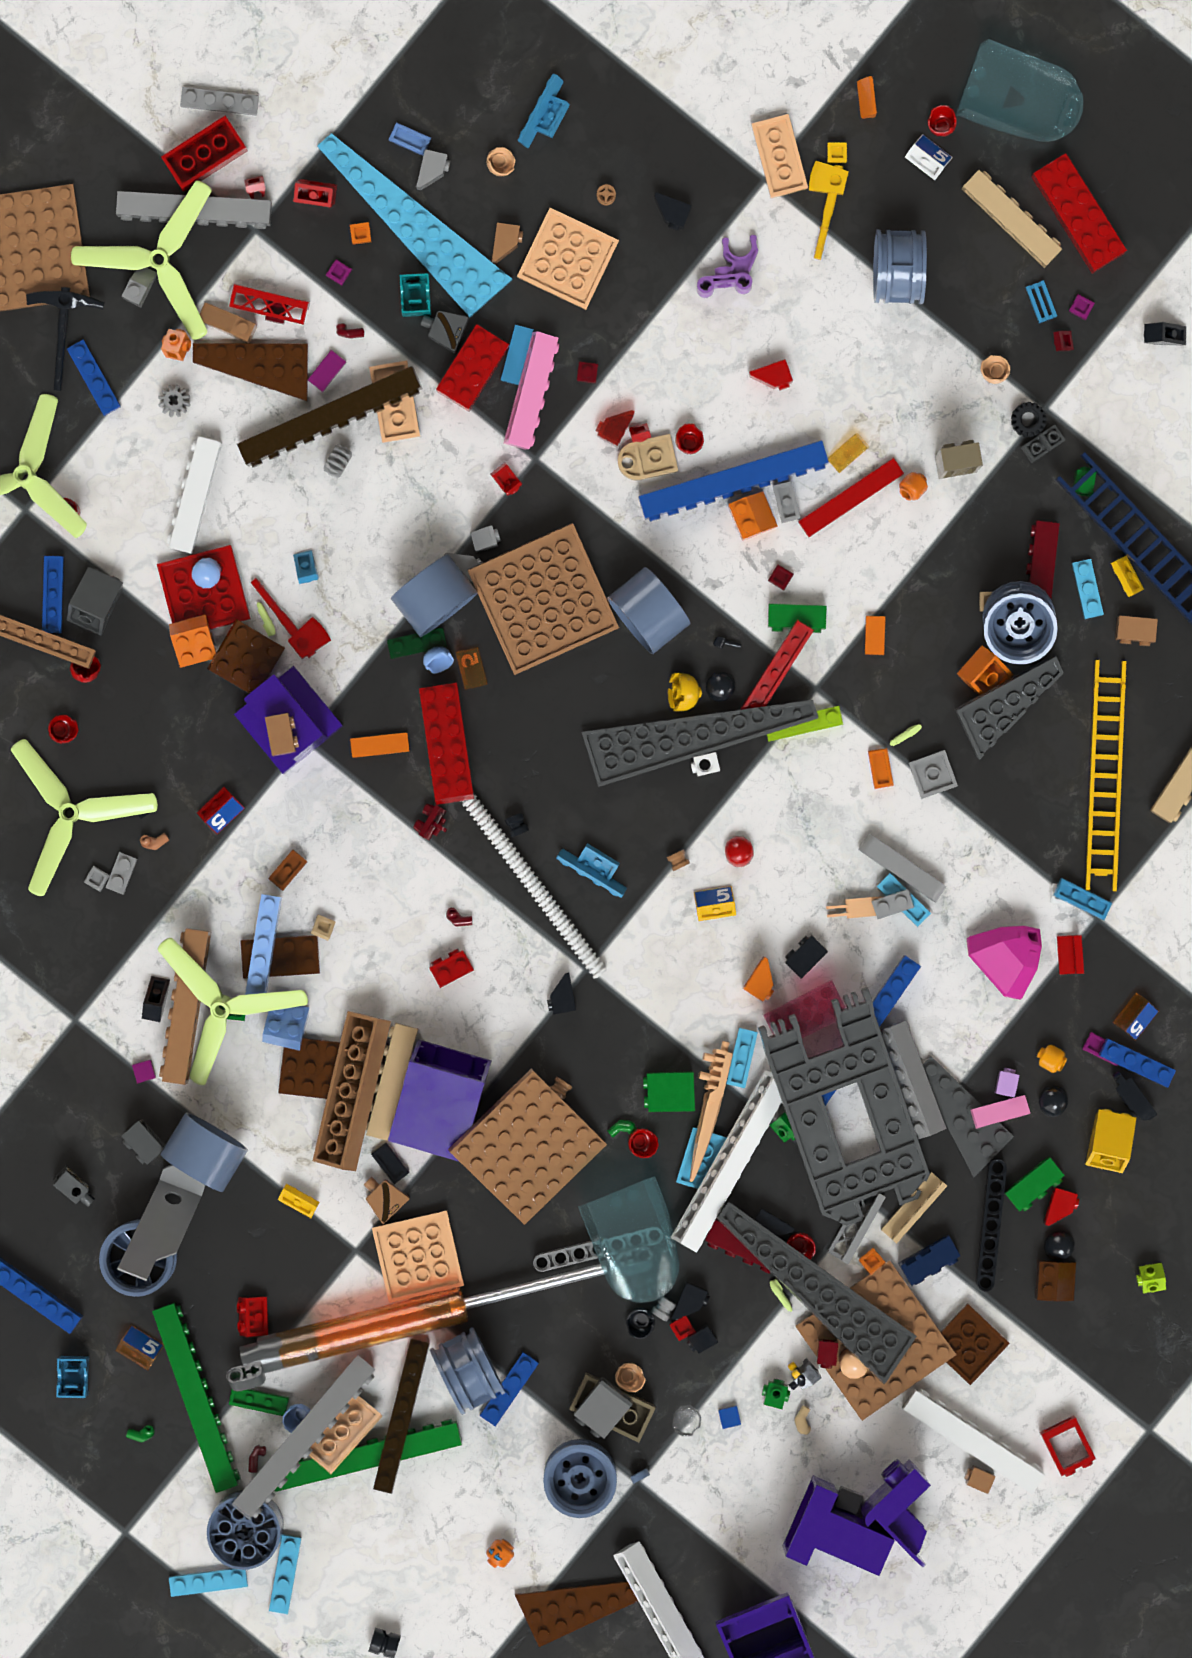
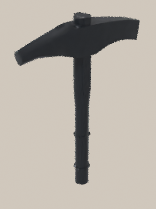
[26,287,105,391]

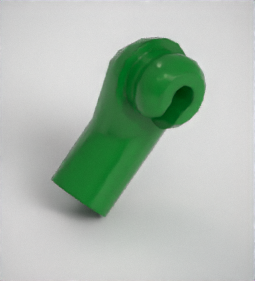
[607,1120,637,1137]
[126,1425,155,1443]

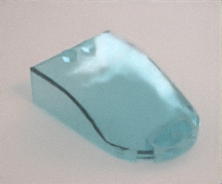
[956,39,1083,142]
[578,1176,679,1303]

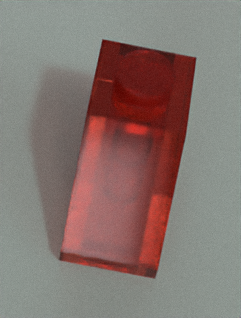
[595,410,635,447]

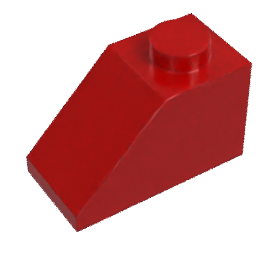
[749,359,793,391]
[1043,1187,1080,1226]

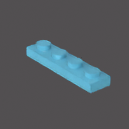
[269,1534,302,1614]
[169,1568,248,1597]

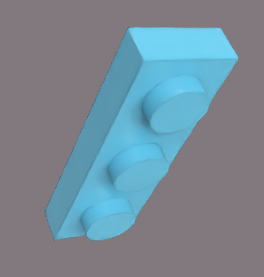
[1072,559,1104,619]
[876,873,931,927]
[726,1028,758,1088]

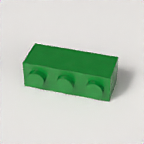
[768,604,827,633]
[1004,1157,1065,1212]

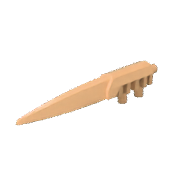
[690,1041,733,1182]

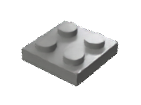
[908,750,958,799]

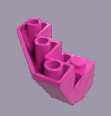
[966,926,1042,1000]

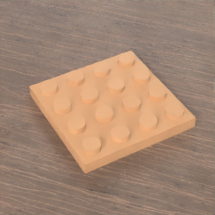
[517,208,619,310]
[372,1210,464,1303]

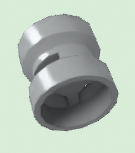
[651,1295,677,1322]

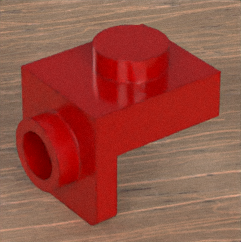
[490,462,522,496]

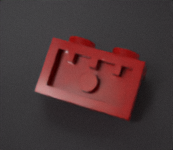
[429,949,474,988]
[237,1296,268,1337]

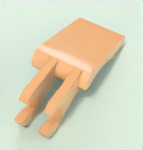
[826,896,882,918]

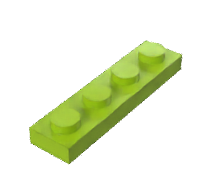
[767,706,843,742]

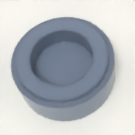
[631,1469,650,1484]

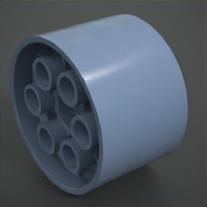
[391,554,478,637]
[607,567,691,654]
[160,1112,248,1192]
[207,1490,284,1570]

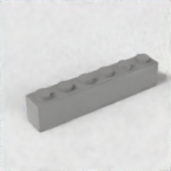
[880,1021,946,1139]

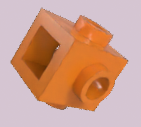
[161,329,191,361]

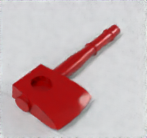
[251,578,331,659]

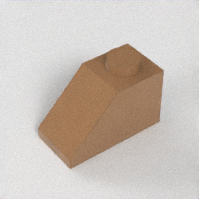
[492,223,523,264]

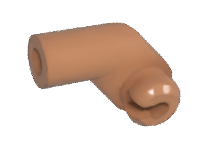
[140,833,170,850]

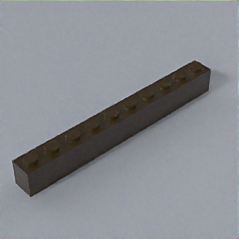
[237,366,423,468]

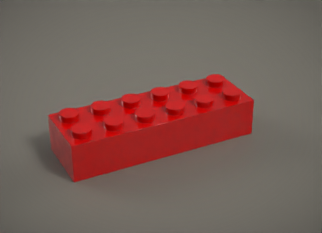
[1031,153,1127,274]
[419,683,474,805]

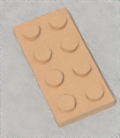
[751,114,808,198]
[369,361,420,443]
[309,1396,382,1474]

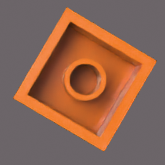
[169,615,216,668]

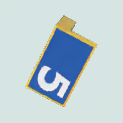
[694,886,736,921]

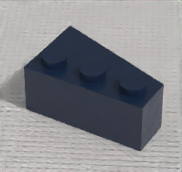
[898,1235,960,1286]

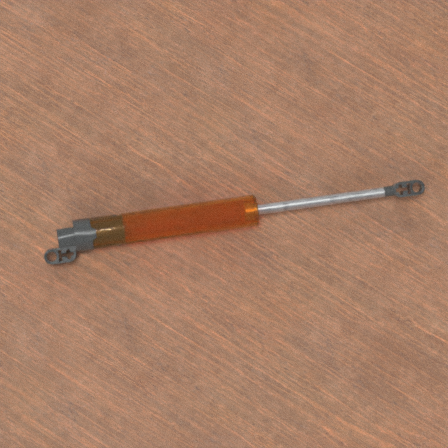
[226,1246,654,1391]

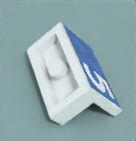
[905,134,953,180]

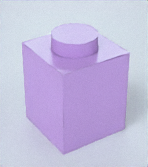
[994,1068,1020,1098]

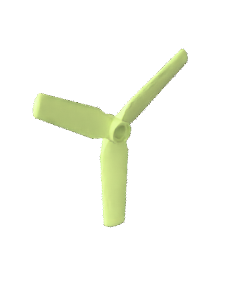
[71,181,212,340]
[0,394,87,538]
[11,739,158,896]
[158,938,308,1085]

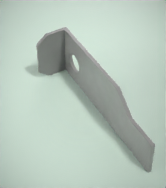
[117,1164,205,1281]

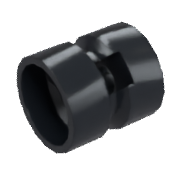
[368,1628,401,1658]

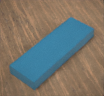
[501,325,534,385]
[1053,878,1112,920]

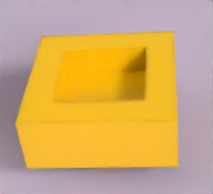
[827,143,847,163]

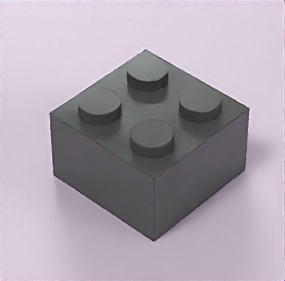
[121,1119,166,1165]

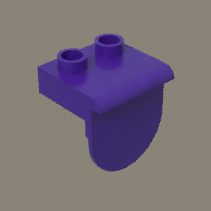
[861,1459,931,1567]

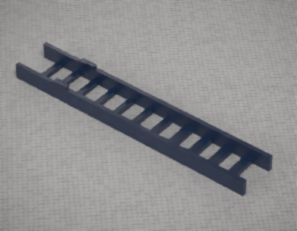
[1055,452,1192,625]

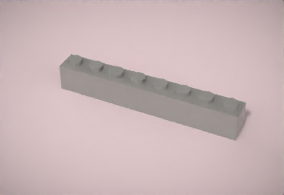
[116,191,272,229]

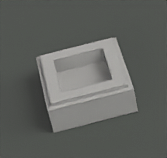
[84,866,110,892]

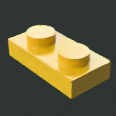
[1111,556,1144,597]
[278,1184,320,1218]

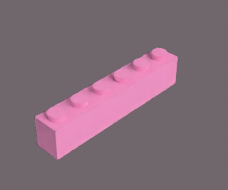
[504,332,559,450]

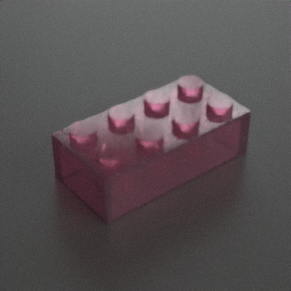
[762,980,846,1038]

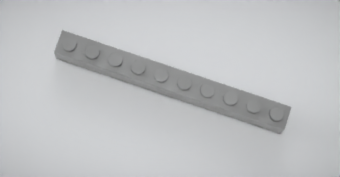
[232,1355,375,1520]

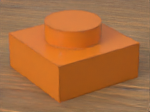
[350,222,372,245]
[858,1248,886,1275]

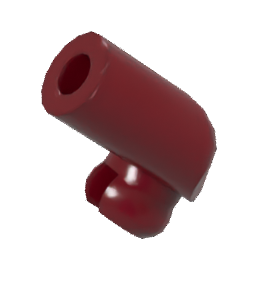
[336,323,364,339]
[446,907,473,927]
[248,1445,266,1473]

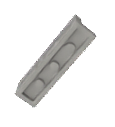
[827,1193,886,1264]

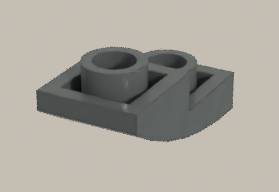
[1021,425,1065,464]

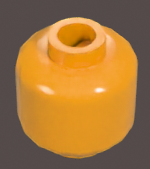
[1037,1045,1067,1073]

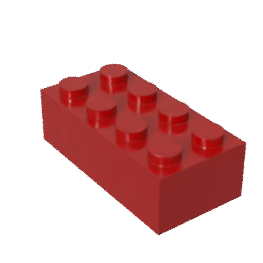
[161,115,248,192]
[436,324,509,412]

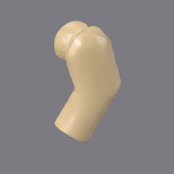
[794,1405,811,1435]

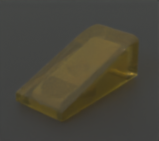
[828,433,869,473]

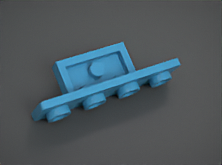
[518,73,570,148]
[556,843,627,898]

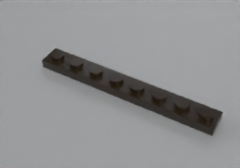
[373,1339,430,1494]

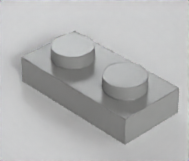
[773,481,800,523]
[105,852,138,895]
[871,889,915,919]

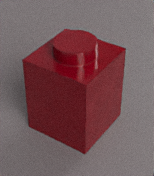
[817,1339,839,1369]

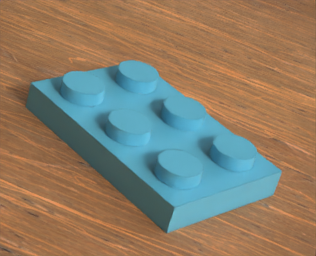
[676,1127,727,1189]

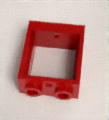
[1039,1415,1096,1477]

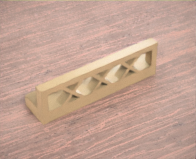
[881,1172,947,1244]

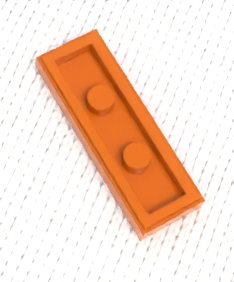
[350,732,410,758]

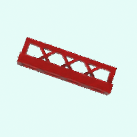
[229,284,310,325]

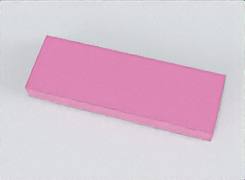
[970,1095,1030,1129]

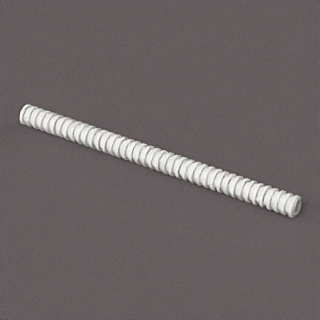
[460,795,607,979]

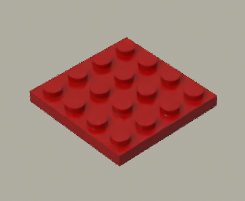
[157,545,251,630]

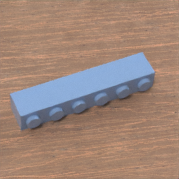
[245,894,282,995]

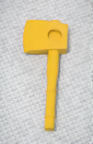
[809,161,849,260]

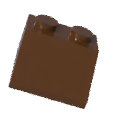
[1035,1260,1076,1301]

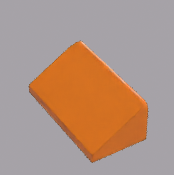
[857,76,877,119]

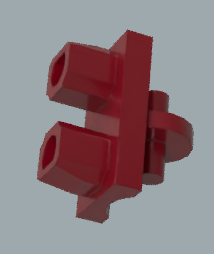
[413,804,447,841]

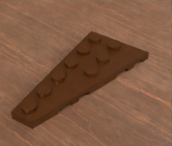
[193,343,308,402]
[515,1581,638,1647]

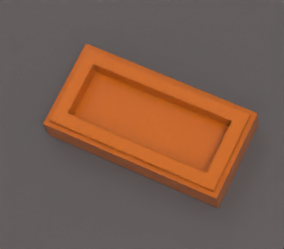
[865,616,885,655]
[868,748,894,789]

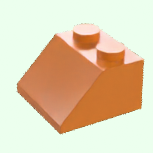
[728,491,778,541]
[957,645,1013,695]
[742,956,774,1002]

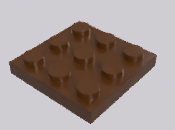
[207,619,285,694]
[278,1038,340,1099]
[941,1303,1010,1385]

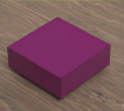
[326,259,352,286]
[1068,294,1095,320]
[132,1060,156,1084]

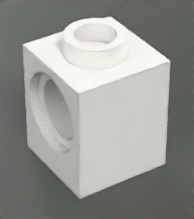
[690,752,720,777]

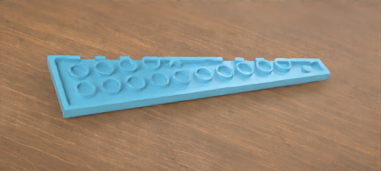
[317,133,513,318]

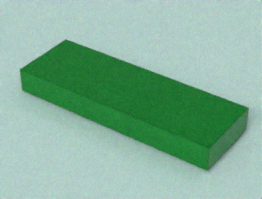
[229,1389,289,1416]

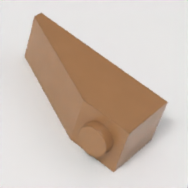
[200,302,257,344]

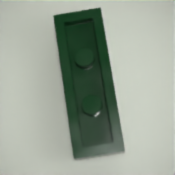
[387,628,447,659]

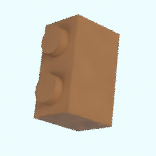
[1115,616,1158,646]
[265,713,299,757]

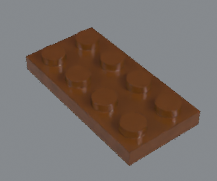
[241,935,320,979]

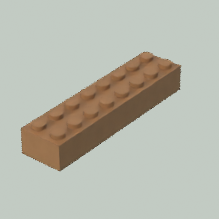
[159,928,212,1085]
[312,1011,391,1171]

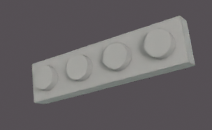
[180,87,259,116]

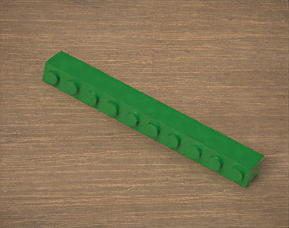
[152,1302,241,1493]
[274,1419,462,1492]

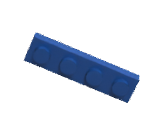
[67,340,121,416]
[42,556,64,633]
[1098,1038,1176,1088]
[480,1352,539,1427]

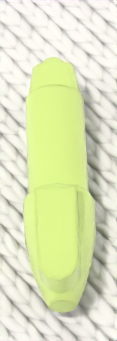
[257,602,276,637]
[890,724,922,746]
[769,1279,793,1312]

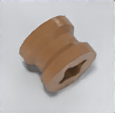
[597,184,616,206]
[667,849,690,871]
[550,1076,572,1099]

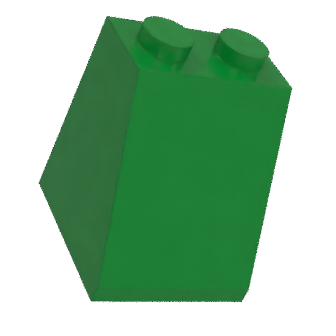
[643,1071,695,1112]

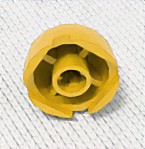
[668,673,702,711]

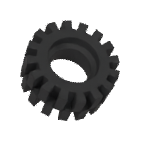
[1011,402,1047,438]

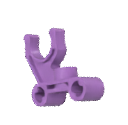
[697,235,758,298]

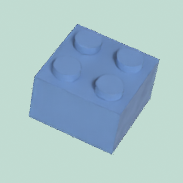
[262,1006,309,1051]

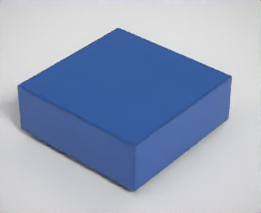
[718,1405,741,1429]

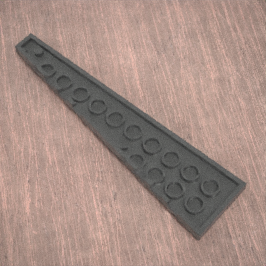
[582,700,819,787]
[717,1202,917,1384]

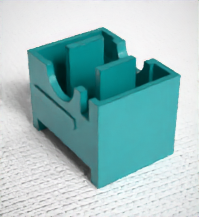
[400,273,431,317]

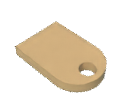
[618,434,678,481]

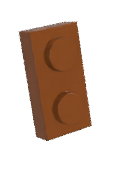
[268,850,308,891]

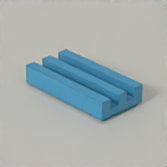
[1026,280,1057,323]

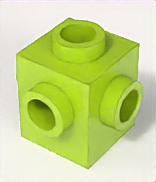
[1136,1263,1166,1293]

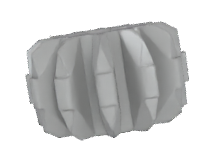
[158,385,191,417]
[324,444,352,478]

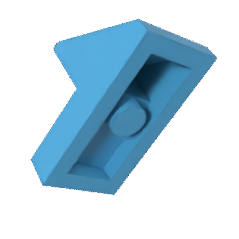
[293,550,319,584]

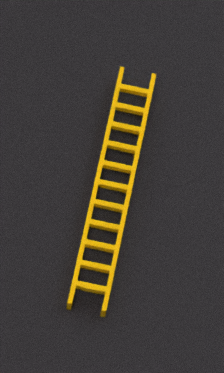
[1085,660,1126,891]

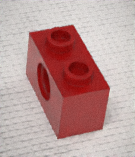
[293,179,337,207]

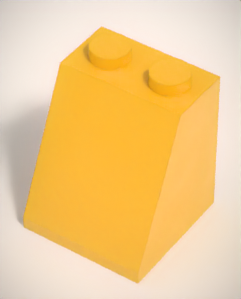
[1085,1109,1137,1173]

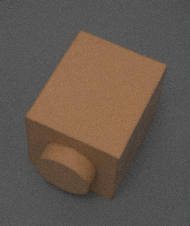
[964,1465,996,1494]

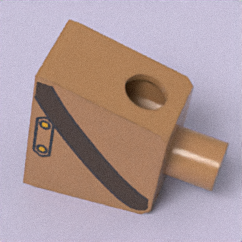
[363,1177,410,1224]

